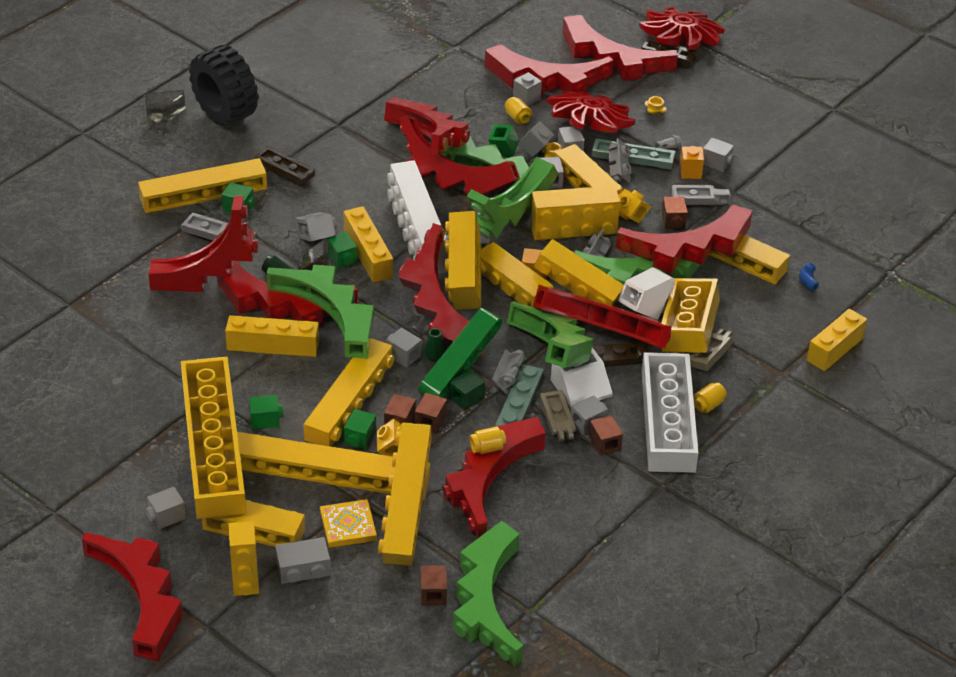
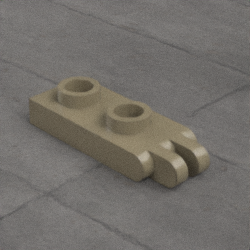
[690,328,734,371]
[539,390,576,441]

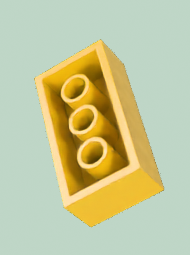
[530,185,620,240]
[445,211,481,310]
[661,278,720,353]

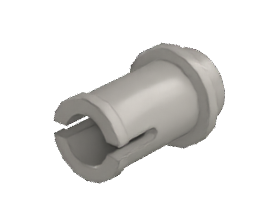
[655,135,682,150]

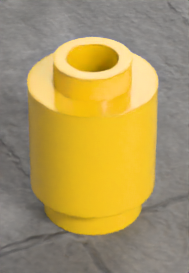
[505,97,532,125]
[693,382,727,414]
[469,426,506,454]

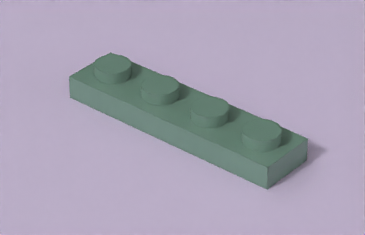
[592,139,675,170]
[495,364,544,426]

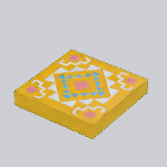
[320,499,377,548]

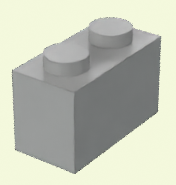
[295,212,337,241]
[275,537,331,584]

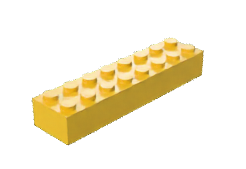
[181,356,246,519]

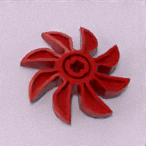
[639,7,725,50]
[546,91,636,133]

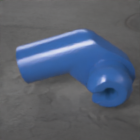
[799,262,819,292]

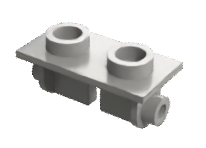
[608,138,632,183]
[582,229,611,257]
[492,349,525,395]

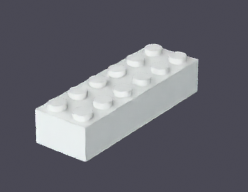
[387,160,447,274]
[642,353,698,473]

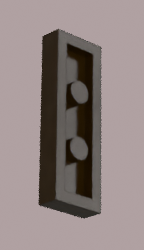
[254,146,315,186]

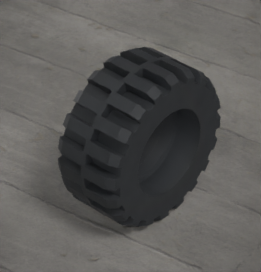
[189,45,259,126]

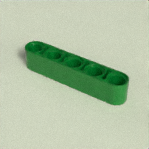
[418,308,502,398]

